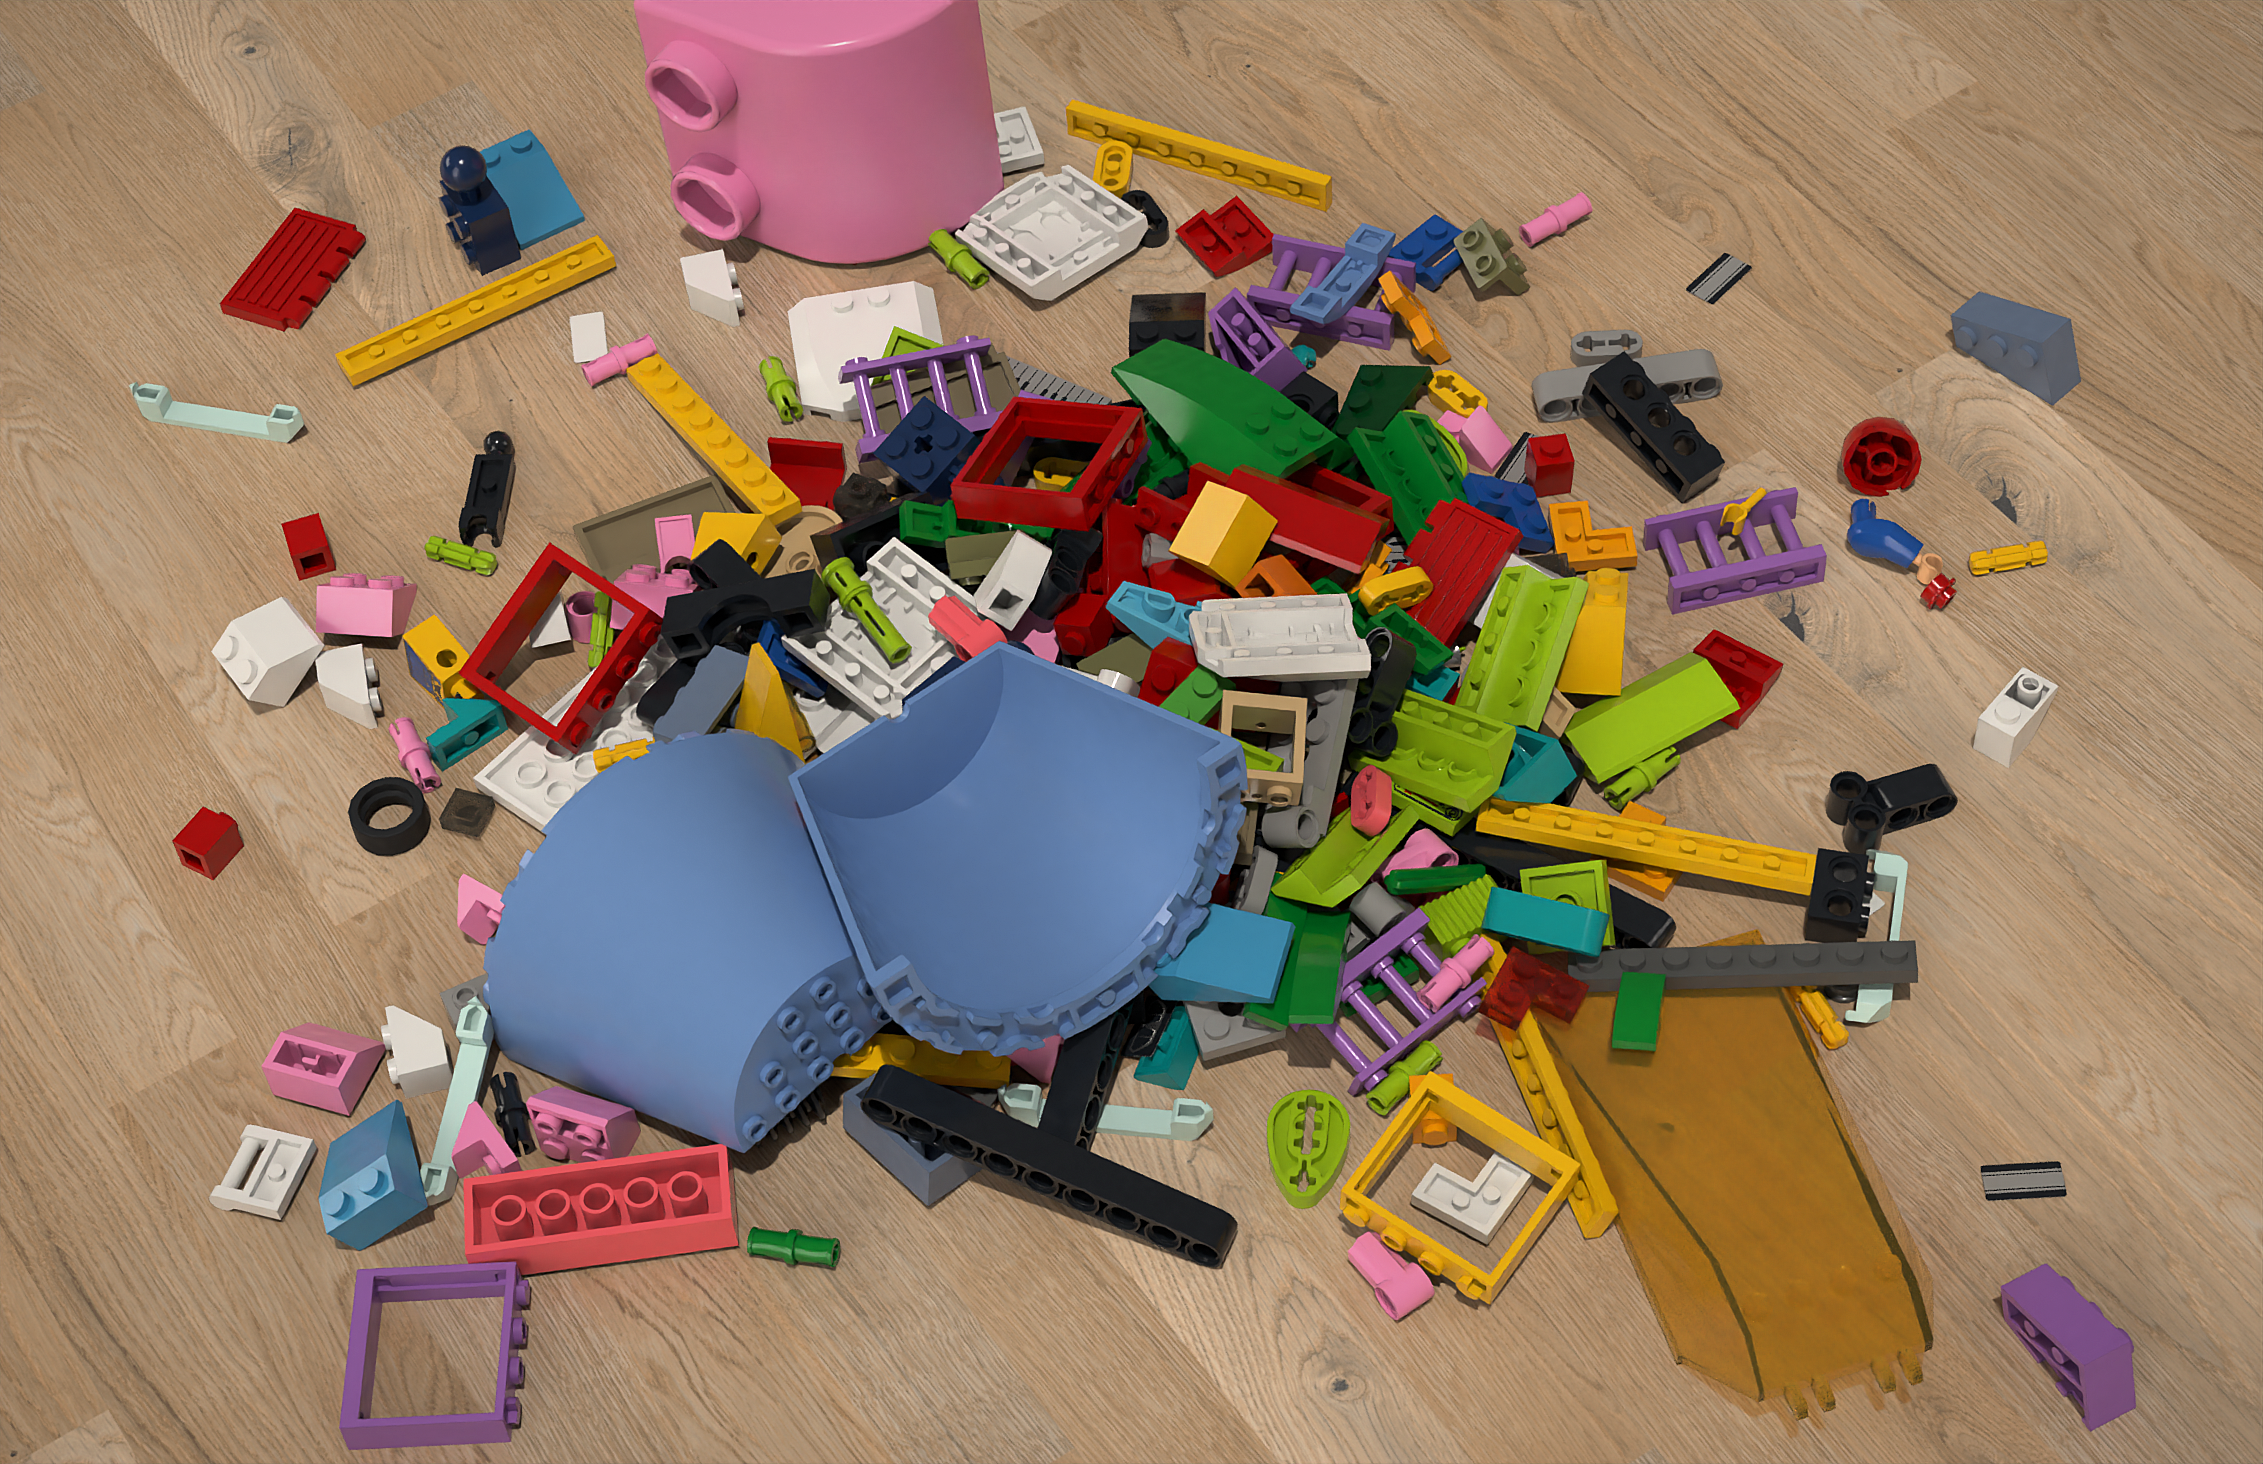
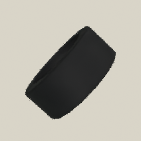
[348,777,431,856]

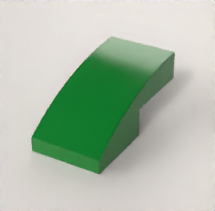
[1612,971,1666,1051]

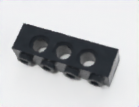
[1582,351,1725,504]

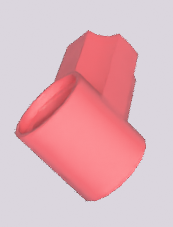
[928,595,1008,662]

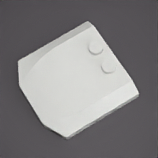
[955,165,1148,301]
[788,281,944,422]
[781,537,996,720]
[1189,593,1371,682]

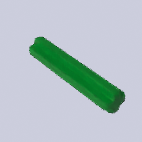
[1384,864,1486,895]

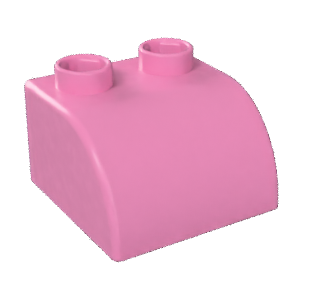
[634,0,1004,264]

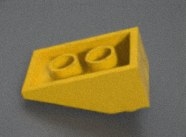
[734,643,806,764]

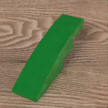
[899,500,1055,549]
[1310,575,1454,675]
[1242,872,1307,1031]
[1289,911,1351,1024]

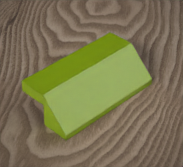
[1454,565,1589,732]
[1558,652,1740,784]
[1347,688,1517,813]
[1271,805,1420,908]

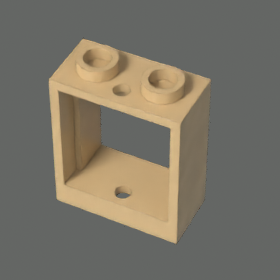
[1218,690,1307,807]

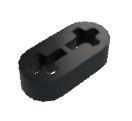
[1121,190,1169,248]

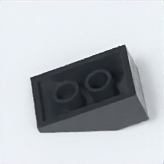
[1129,292,1206,358]

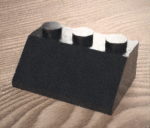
[810,491,948,578]

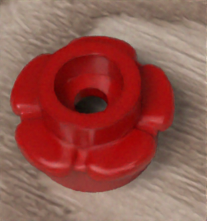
[1920,573,1957,609]

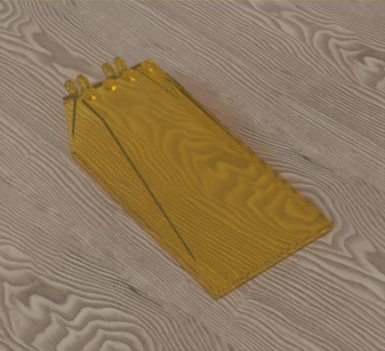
[1524,929,1934,1421]

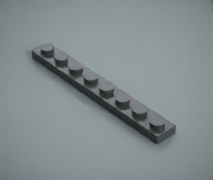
[1568,940,1918,992]

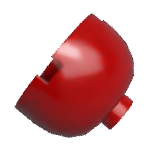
[1841,416,1922,497]

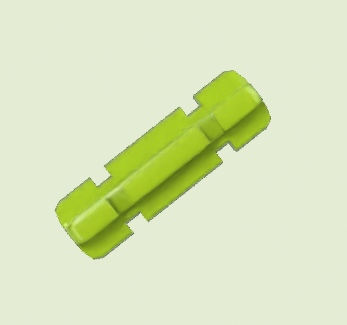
[424,535,498,576]
[587,591,615,668]

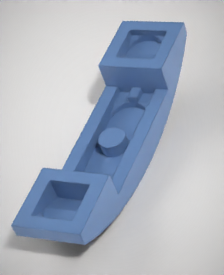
[1290,223,1395,324]

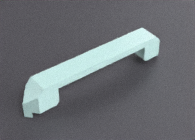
[129,382,304,443]
[1845,849,1908,1023]
[420,996,494,1206]
[997,1083,1214,1141]

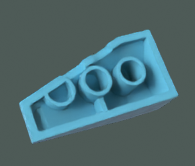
[1106,581,1202,649]

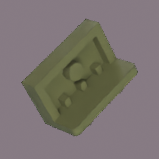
[1453,217,1530,296]
[945,530,1025,586]

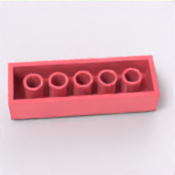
[463,1144,739,1275]

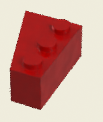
[1138,637,1281,733]

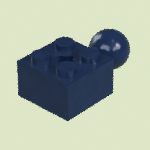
[438,145,521,276]
[873,396,1006,507]

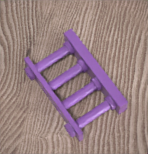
[1247,234,1416,351]
[838,335,1003,464]
[1643,487,1827,615]
[1289,908,1487,1097]

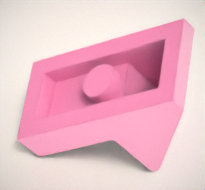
[1437,405,1512,474]
[457,873,505,945]
[452,1101,522,1178]

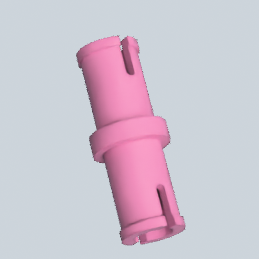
[1519,192,1592,247]
[581,333,658,387]
[388,717,441,793]
[1417,934,1494,1013]

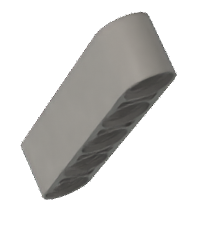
[1531,349,1723,423]

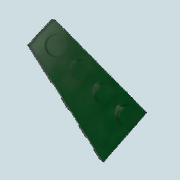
[1317,365,1434,481]

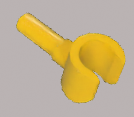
[1720,487,1767,535]

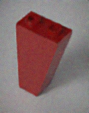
[1083,498,1155,638]

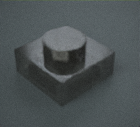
[439,788,496,838]

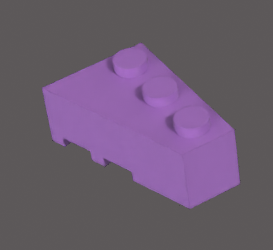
[1208,287,1308,392]
[2000,1263,2136,1432]

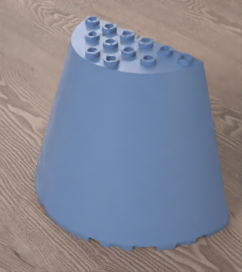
[788,641,1248,1057]
[483,728,892,1153]

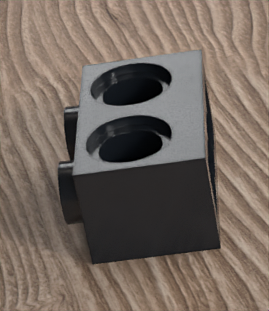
[1805,848,1875,943]

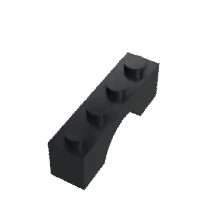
[660,569,830,659]

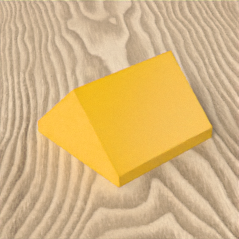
[1168,481,1278,589]

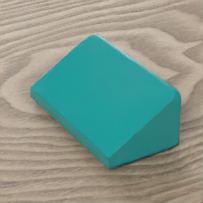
[1133,1005,1200,1090]

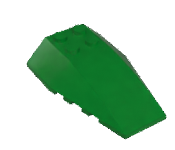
[1111,339,1355,479]

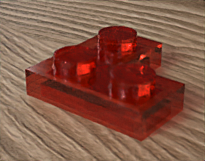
[1477,946,1589,1032]

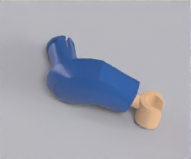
[1847,499,1943,585]

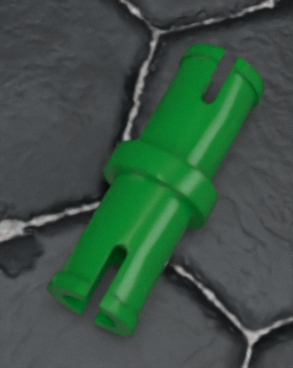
[747,1227,840,1267]

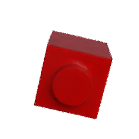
[1524,433,1575,497]
[281,513,336,581]
[1053,593,1117,657]
[172,807,244,881]

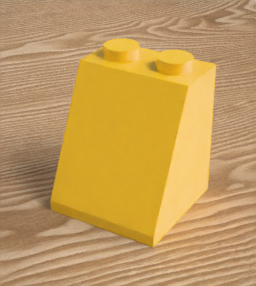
[1554,568,1629,696]

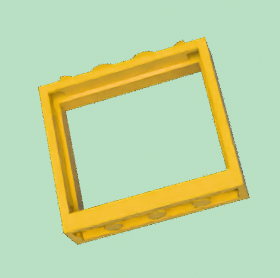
[1340,1070,1581,1305]

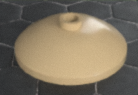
[760,505,843,579]

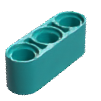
[1481,887,1610,957]

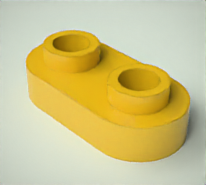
[1093,141,1133,199]

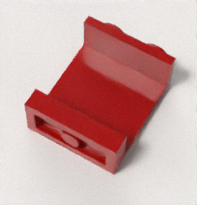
[749,437,847,514]
[1135,462,1230,542]

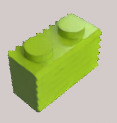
[1417,874,1508,962]

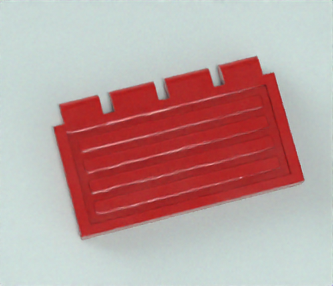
[220,207,366,332]
[1391,498,1524,649]

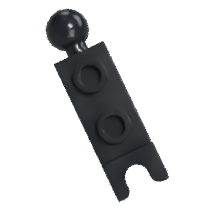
[458,430,515,548]

